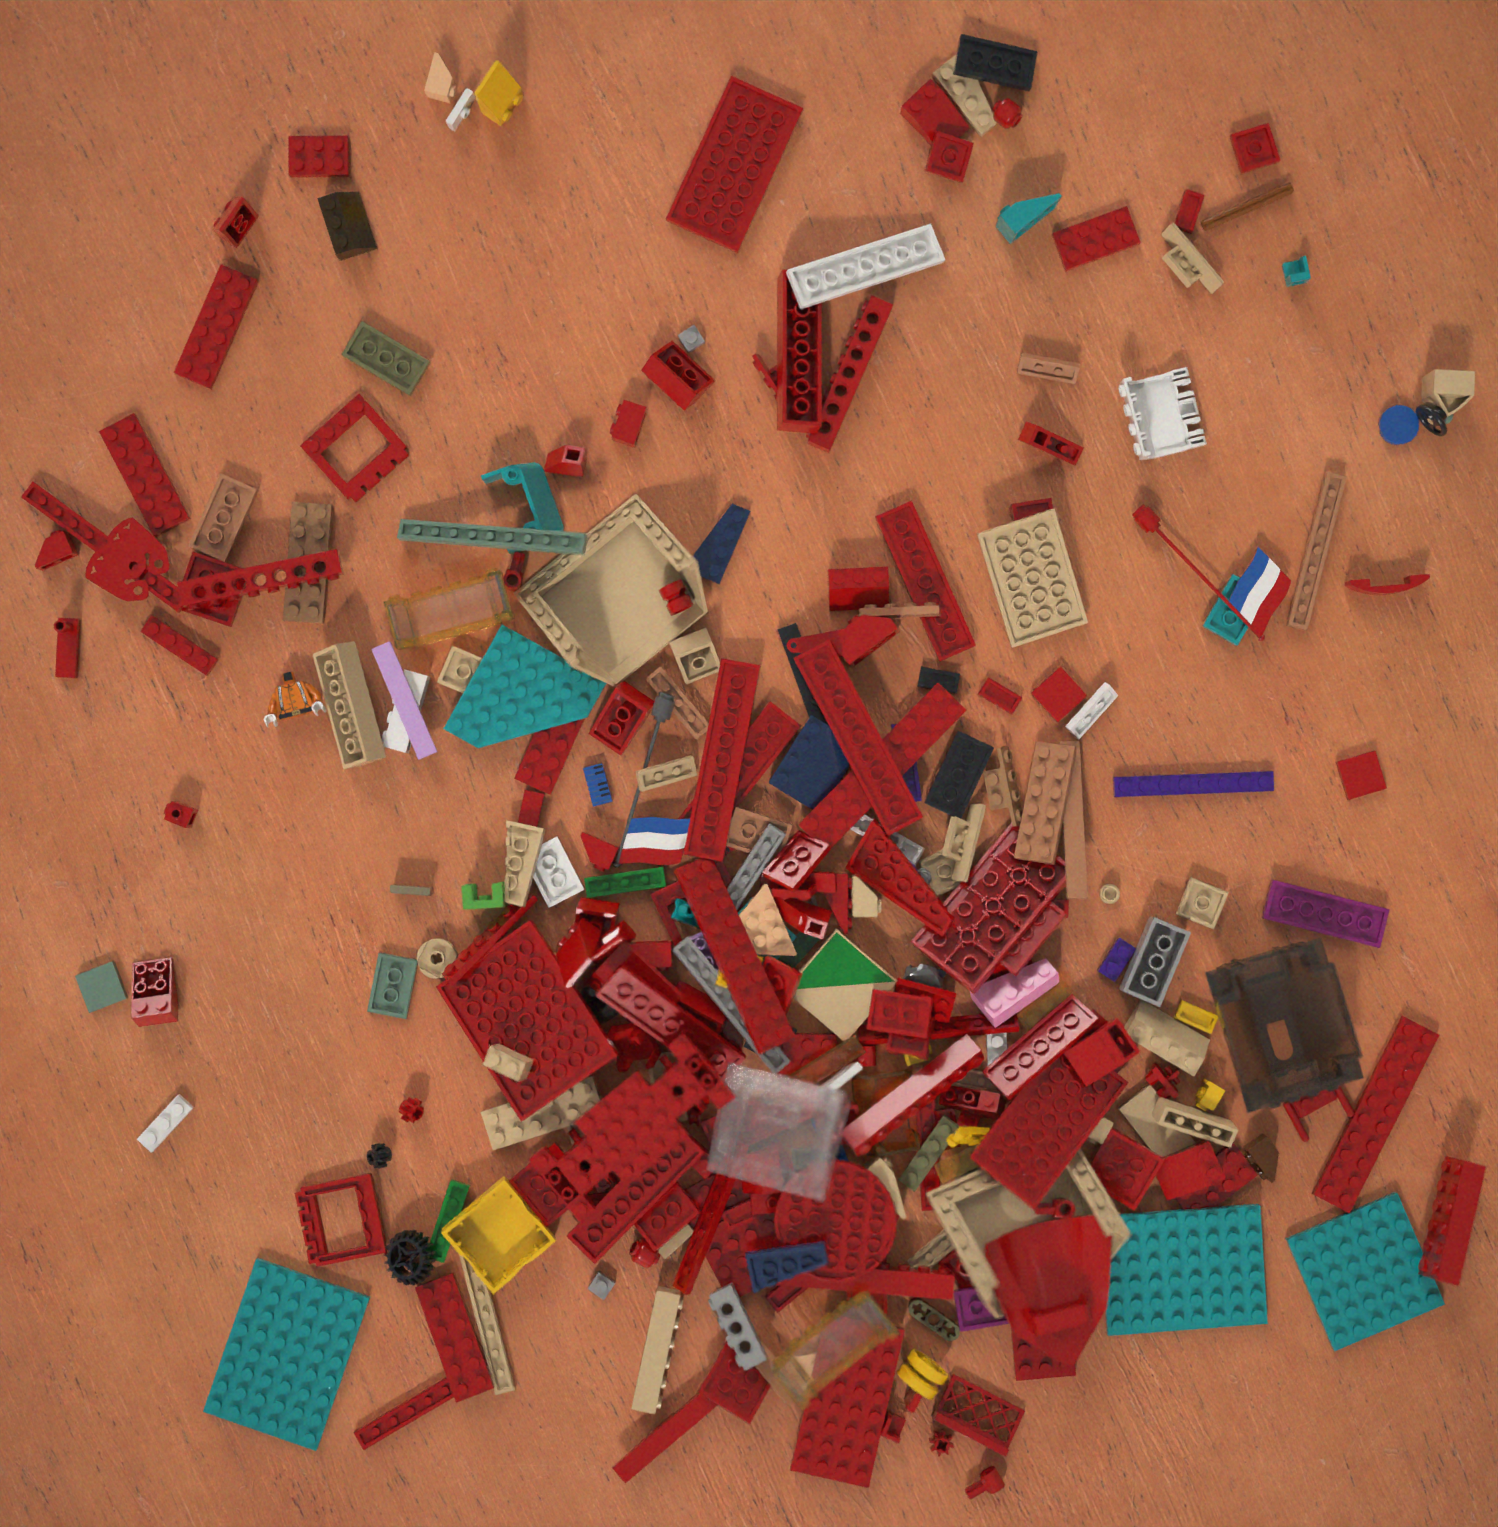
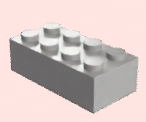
[1119,916,1191,1007]

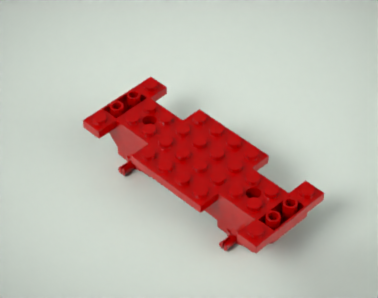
[528,1033,736,1222]

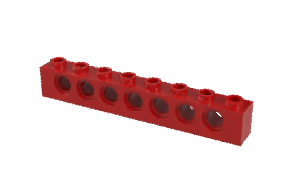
[806,295,893,453]
[176,549,344,610]

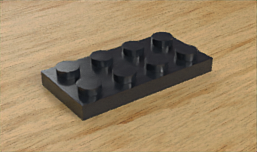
[953,34,1037,92]
[924,731,994,819]

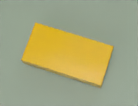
[1173,1000,1219,1034]

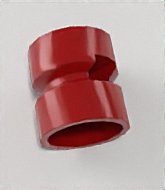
[658,579,694,616]

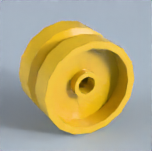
[897,1349,949,1400]

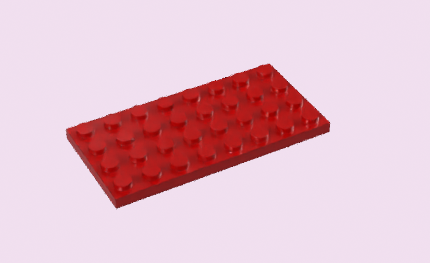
[666,76,803,253]
[968,1041,1129,1210]
[790,1311,905,1488]

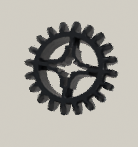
[384,1230,437,1285]

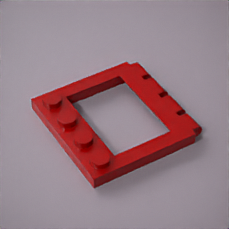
[300,394,409,502]
[650,861,744,946]
[294,1173,388,1267]

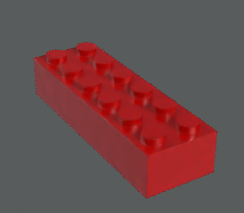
[1418,1156,1487,1286]

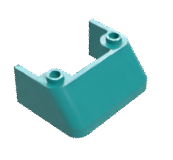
[481,462,564,555]

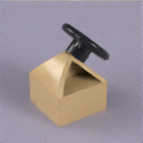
[1416,369,1475,436]

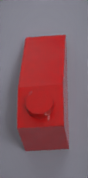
[1018,422,1084,466]

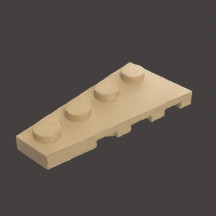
[932,55,997,137]
[504,820,546,907]

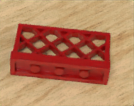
[931,1374,1025,1457]

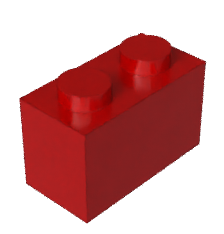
[609,400,647,448]

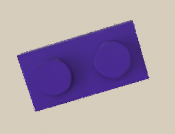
[1097,937,1137,982]

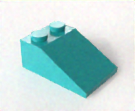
[996,193,1062,244]

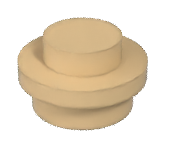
[1099,884,1120,904]

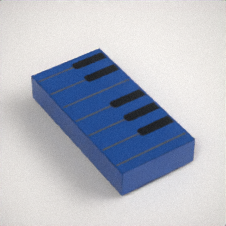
[583,763,613,807]

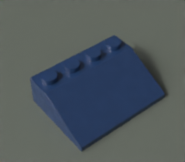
[769,715,850,810]

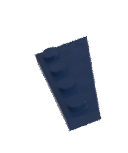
[692,503,751,585]
[745,1241,829,1293]

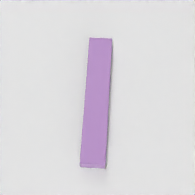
[371,641,438,760]

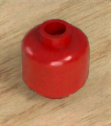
[993,98,1023,129]
[629,1238,660,1268]

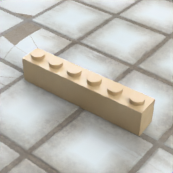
[631,1286,684,1414]

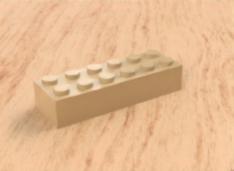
[313,641,386,769]

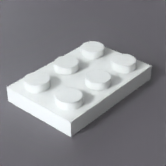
[533,836,585,908]

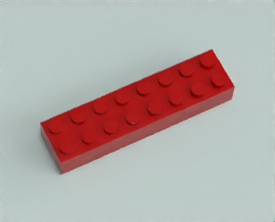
[777,269,822,434]

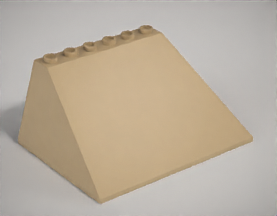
[513,494,708,687]
[926,1148,1131,1319]

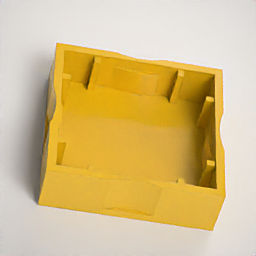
[441,1176,556,1294]

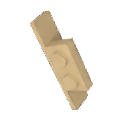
[1161,223,1224,294]
[941,804,986,882]

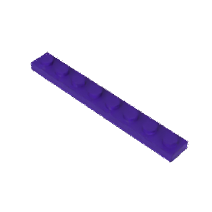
[1113,771,1274,797]

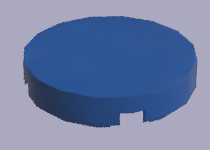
[1378,405,1419,445]

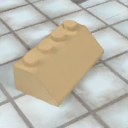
[1124,999,1210,1076]

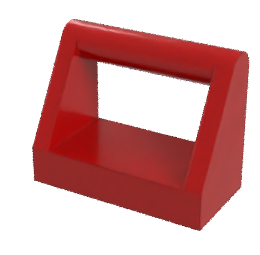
[592,920,637,961]

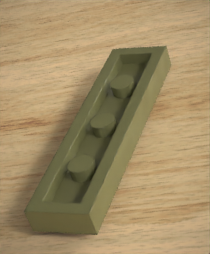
[898,1115,961,1192]

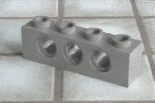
[708,1282,768,1370]

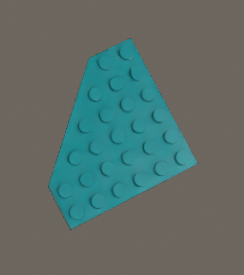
[443,625,607,748]

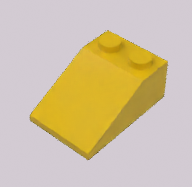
[474,60,523,126]

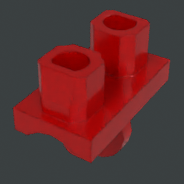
[1145,1062,1181,1099]

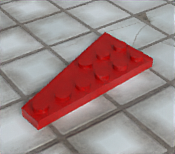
[845,819,955,936]

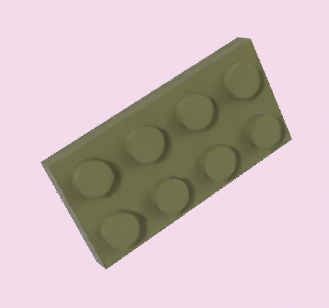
[341,321,431,397]

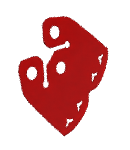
[85,517,170,601]

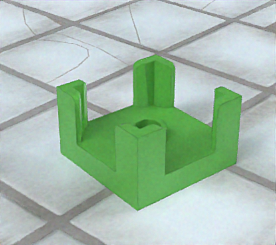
[461,882,508,910]

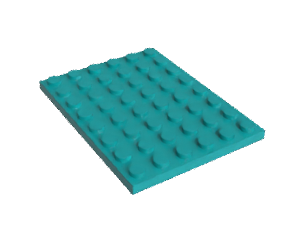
[1105,1204,1268,1336]
[203,1258,370,1451]

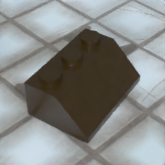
[317,192,378,261]

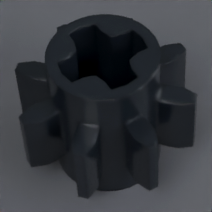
[367,1143,392,1169]

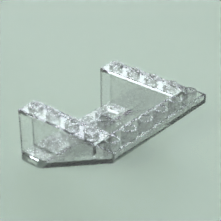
[707,1063,851,1202]

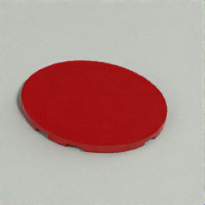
[774,1160,897,1283]

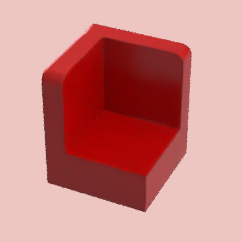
[881,1411,906,1443]

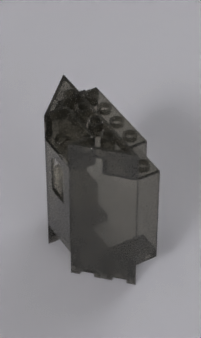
[1205,938,1364,1113]

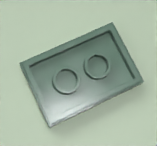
[367,952,418,1019]

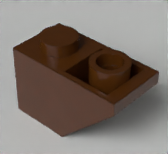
[1243,1133,1279,1183]

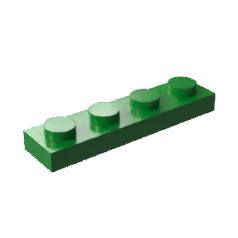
[584,867,666,898]
[430,1179,470,1263]

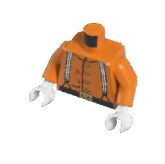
[264,672,327,727]

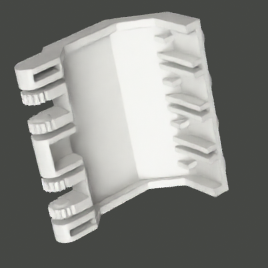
[1118,367,1207,460]

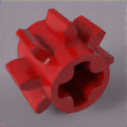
[399,1097,424,1123]
[929,1429,954,1457]

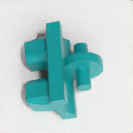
[671,899,700,929]

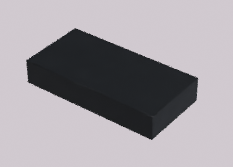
[917,667,960,694]

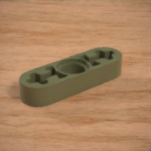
[908,1298,960,1341]

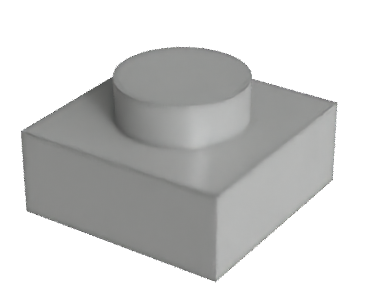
[678,325,705,353]
[588,1271,616,1300]

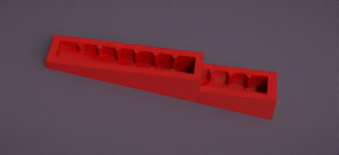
[612,1392,718,1484]

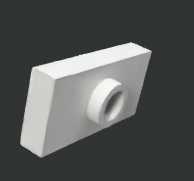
[446,88,476,131]

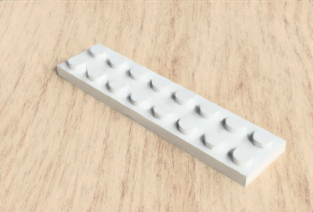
[786,224,945,309]

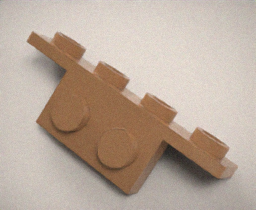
[983,746,1023,827]

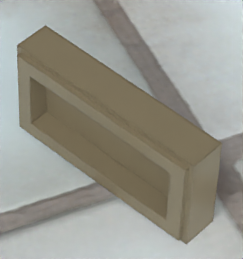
[390,884,433,896]

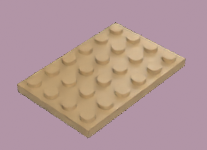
[977,508,1088,648]

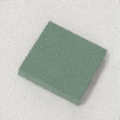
[75,961,128,1013]

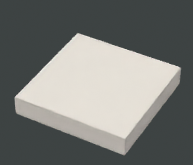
[817,1062,863,1095]

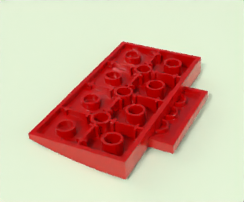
[911,823,1067,995]

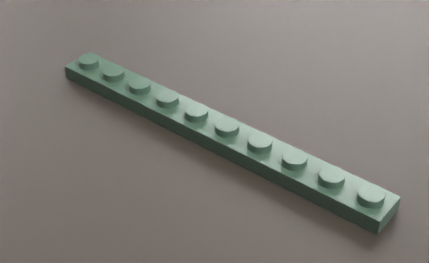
[397,519,588,555]

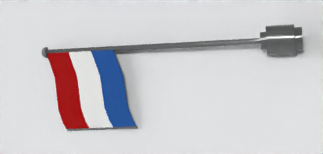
[613,692,690,867]

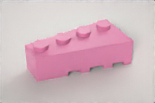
[970,958,1060,1028]

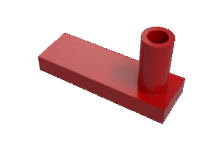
[54,618,80,678]

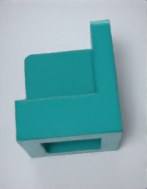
[1282,256,1311,287]

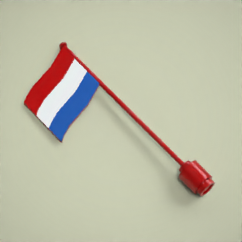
[1132,504,1291,641]

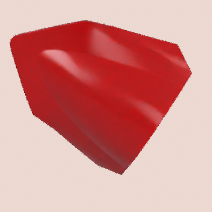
[984,1214,1113,1366]

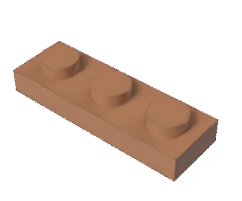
[1017,352,1080,384]

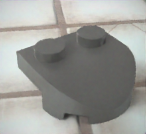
[902,964,944,989]

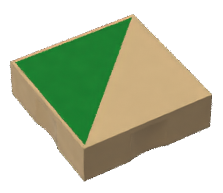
[794,928,897,1043]

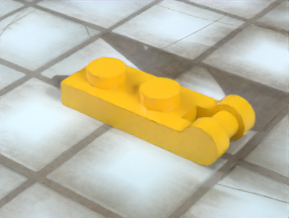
[946,1127,990,1147]

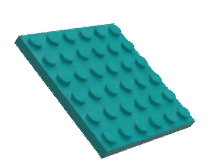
[1285,1192,1445,1351]

